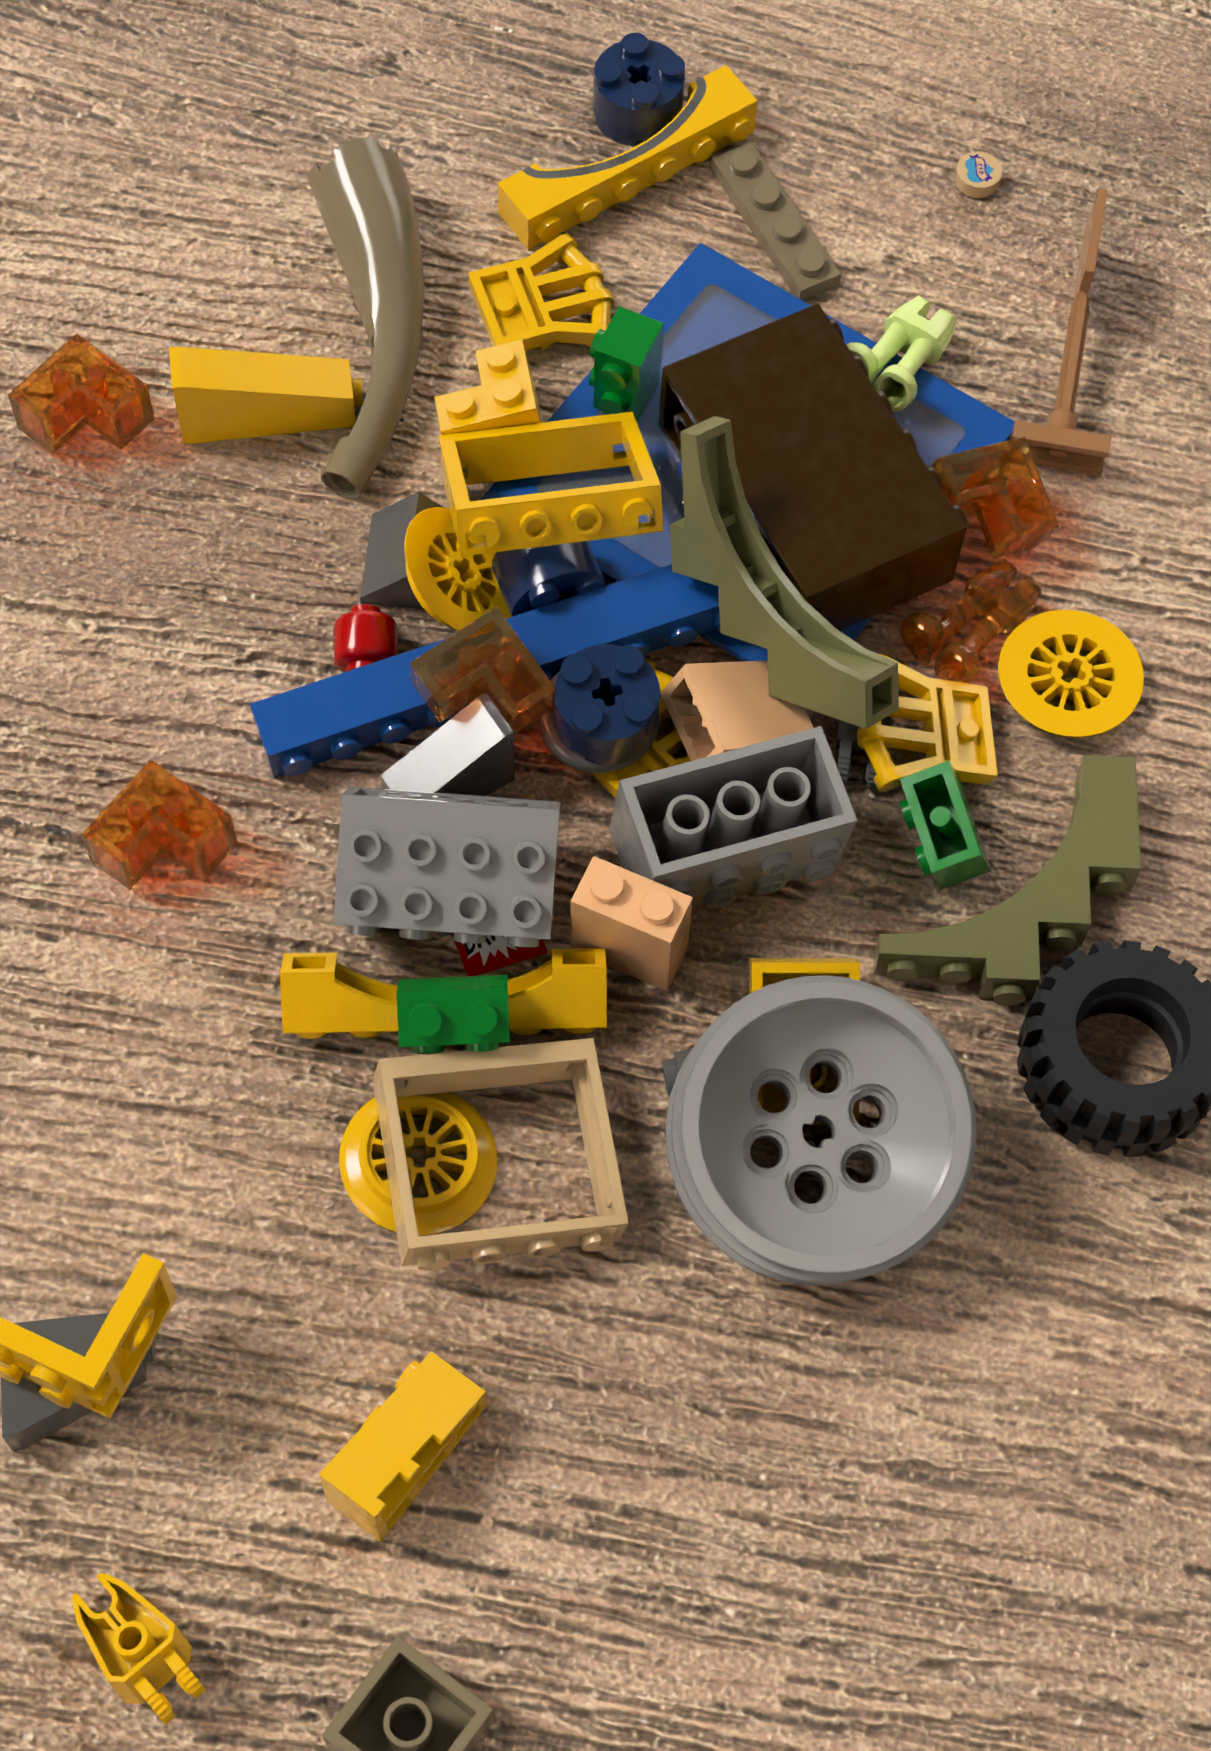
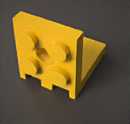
[0,1253,177,1419]

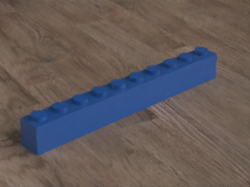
[249,564,720,778]

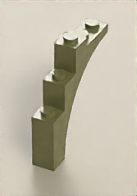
[670,416,899,729]
[874,755,1141,1005]

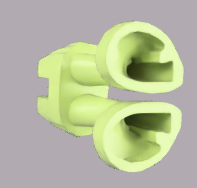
[846,295,956,412]

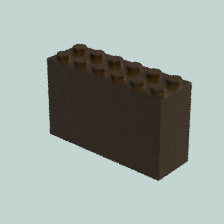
[658,303,967,631]

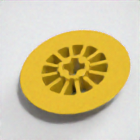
[404,507,511,633]
[998,610,1144,737]
[339,1092,498,1236]

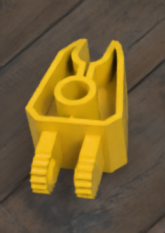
[72,1573,206,1725]

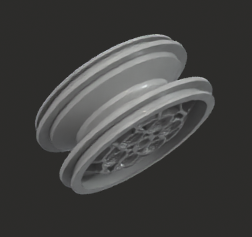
[665,975,977,1285]

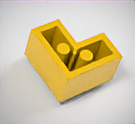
[435,339,542,469]

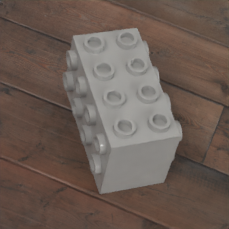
[609,726,857,909]
[334,786,561,947]

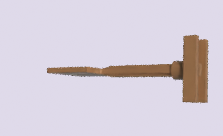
[1006,188,1112,475]

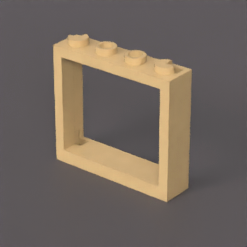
[373,1038,629,1271]

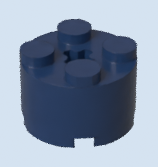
[593,33,685,146]
[492,541,606,617]
[554,644,660,765]

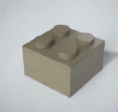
[322,1635,494,1751]

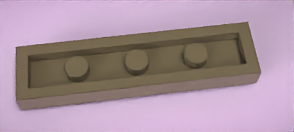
[711,142,841,301]

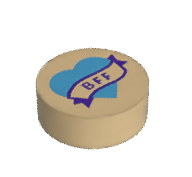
[955,151,1002,198]

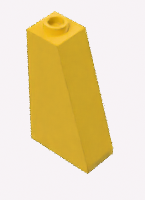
[169,346,364,444]

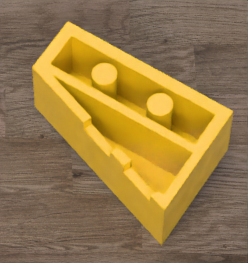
[319,1351,487,1543]

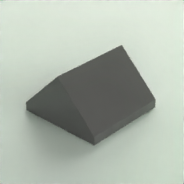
[360,492,445,609]

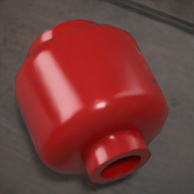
[333,604,398,673]

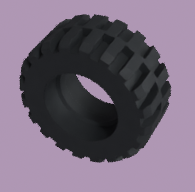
[1016,940,1211,1157]

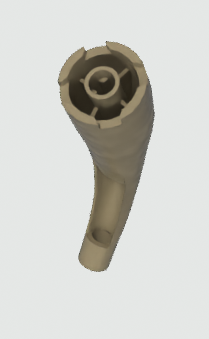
[309,138,424,500]

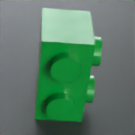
[589,306,664,423]
[899,761,991,889]
[396,975,510,1054]

